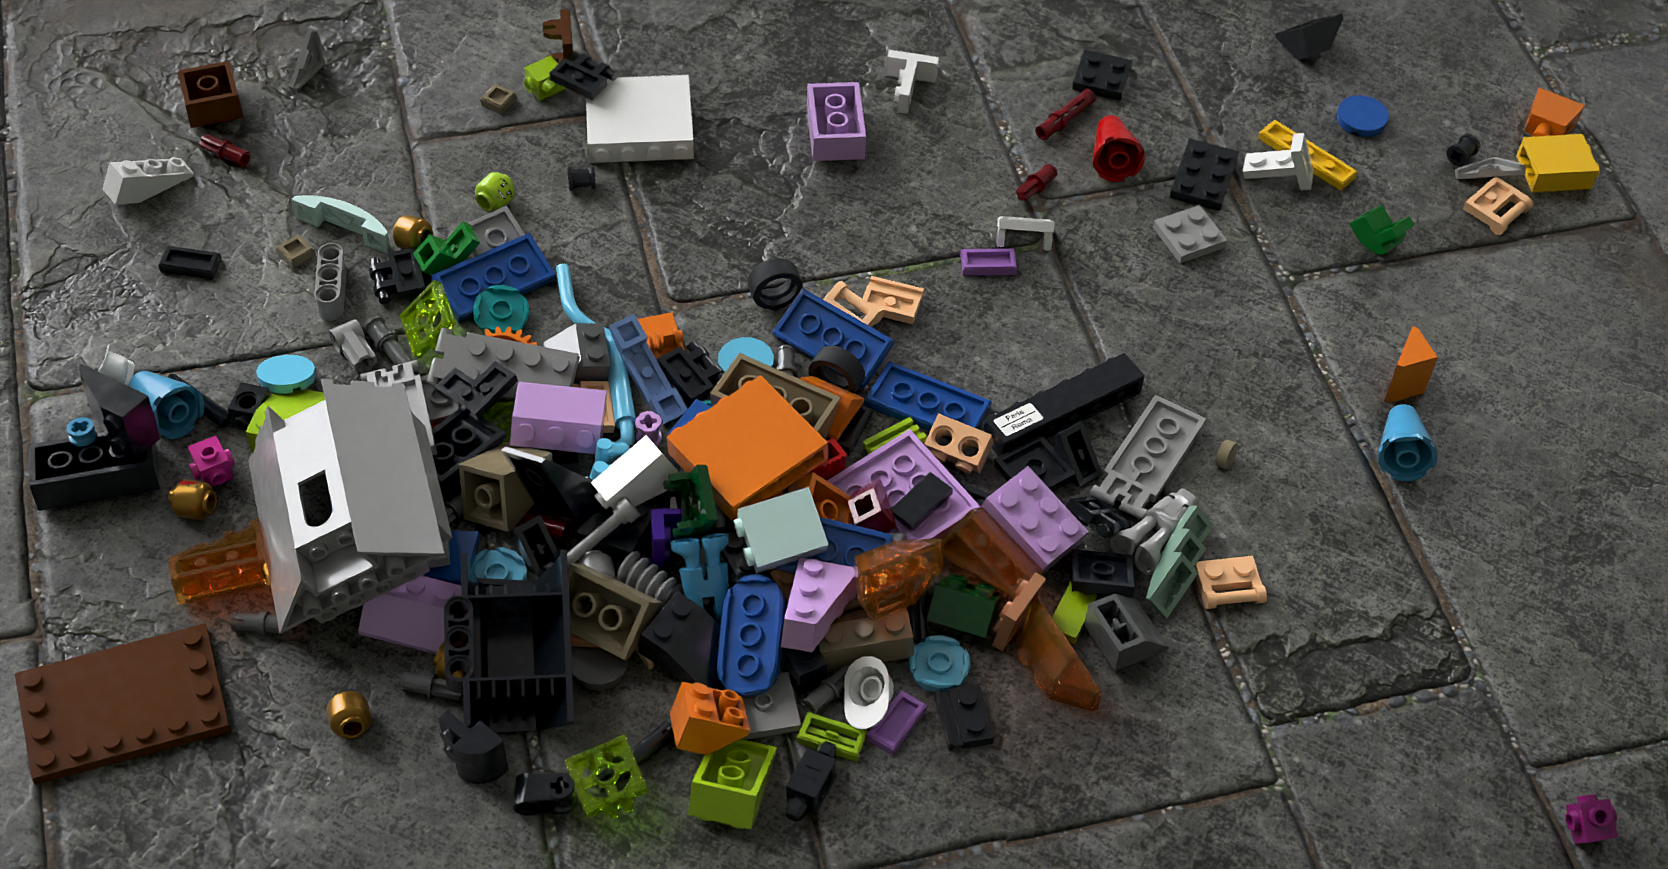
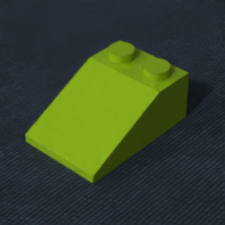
[246,388,325,453]
[688,739,777,829]

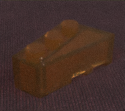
[931,507,1044,596]
[168,517,271,605]

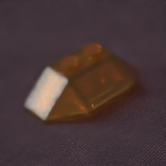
[854,539,943,621]
[1017,599,1102,711]

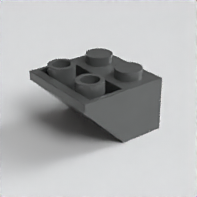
[1084,594,1168,672]

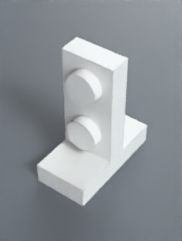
[886,50,939,114]
[1243,133,1314,190]

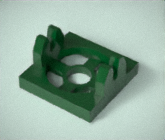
[663,465,718,541]

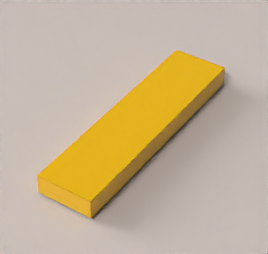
[1258,120,1358,191]

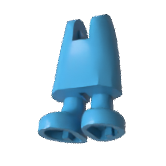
[671,533,729,621]

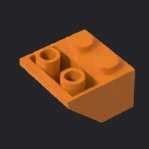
[670,682,750,755]

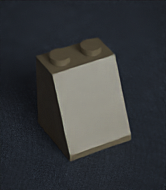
[459,442,553,532]

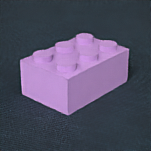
[807,82,866,161]
[977,466,1089,575]

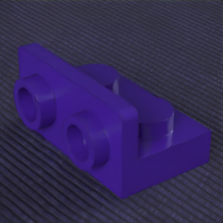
[650,508,682,573]

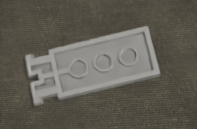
[427,328,580,401]
[360,360,437,455]
[1090,395,1206,520]

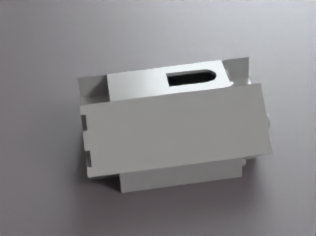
[248,379,452,633]

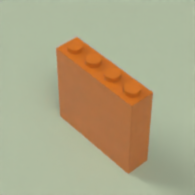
[667,375,828,523]

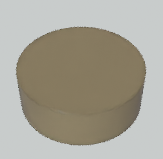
[1216,439,1238,470]

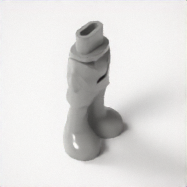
[1110,488,1199,575]

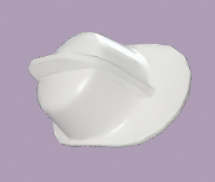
[87,345,135,407]
[844,656,894,729]

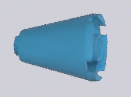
[129,371,205,439]
[1378,404,1438,481]

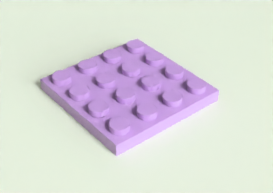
[827,429,980,554]

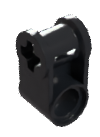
[513,772,578,816]

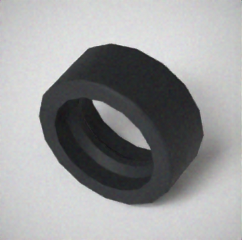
[748,258,803,310]
[808,345,865,394]

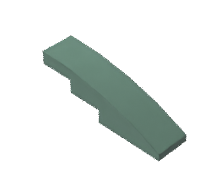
[1146,505,1214,619]

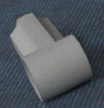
[329,319,377,374]

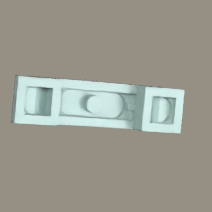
[292,195,391,254]

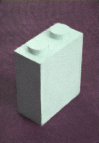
[734,487,829,574]

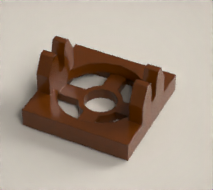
[543,9,573,64]

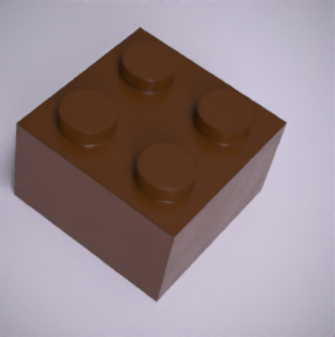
[177,60,243,128]

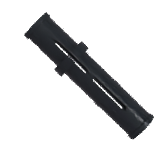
[592,721,675,795]

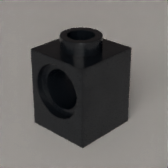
[228,382,270,430]

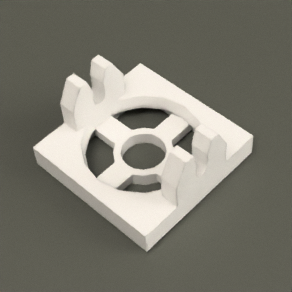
[996,216,1055,251]

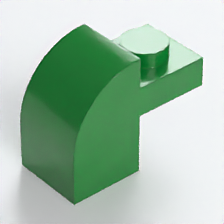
[1349,205,1414,254]
[413,221,481,275]

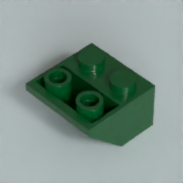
[927,574,1004,638]

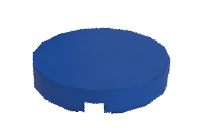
[1336,95,1389,137]

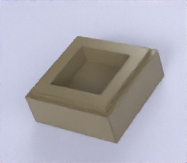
[480,84,517,114]
[276,234,316,268]

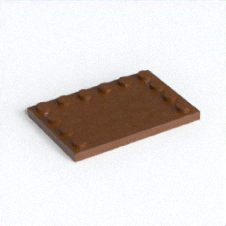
[14,623,231,785]

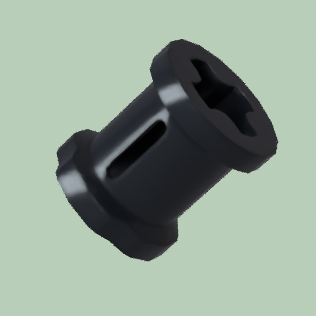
[1446,134,1481,166]
[567,166,596,191]

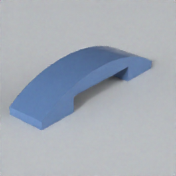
[609,314,687,425]

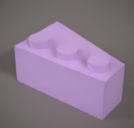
[781,557,860,652]

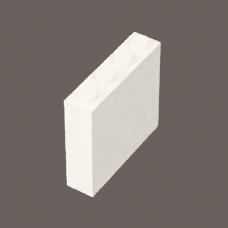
[586,75,694,163]

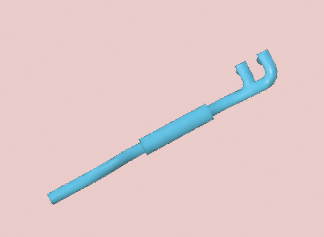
[556,264,636,480]

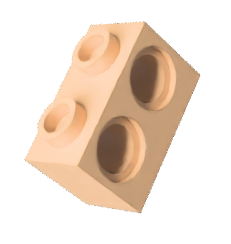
[924,413,994,474]

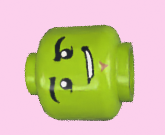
[475,172,515,212]

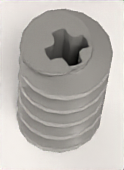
[617,551,684,612]

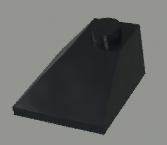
[1275,13,1343,62]

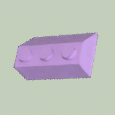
[510,382,607,454]
[358,576,465,654]

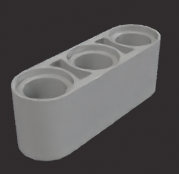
[315,243,347,321]

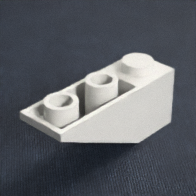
[102,157,194,205]

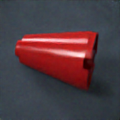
[1092,115,1145,182]

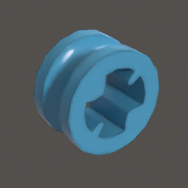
[66,417,97,446]

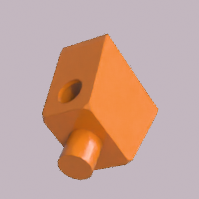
[1525,87,1585,137]

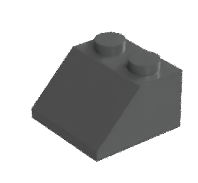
[543,323,611,384]

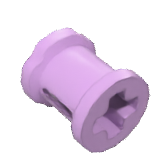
[635,411,662,447]

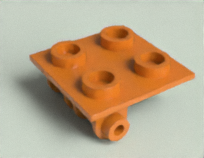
[638,312,685,360]

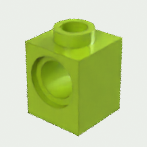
[523,56,566,101]

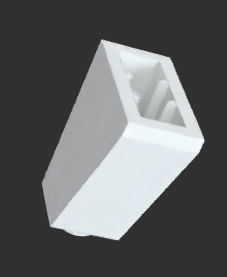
[591,435,679,509]

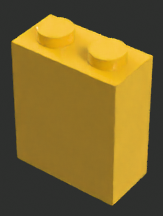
[1516,134,1600,192]

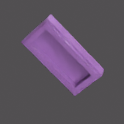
[960,249,1017,276]
[866,690,927,756]

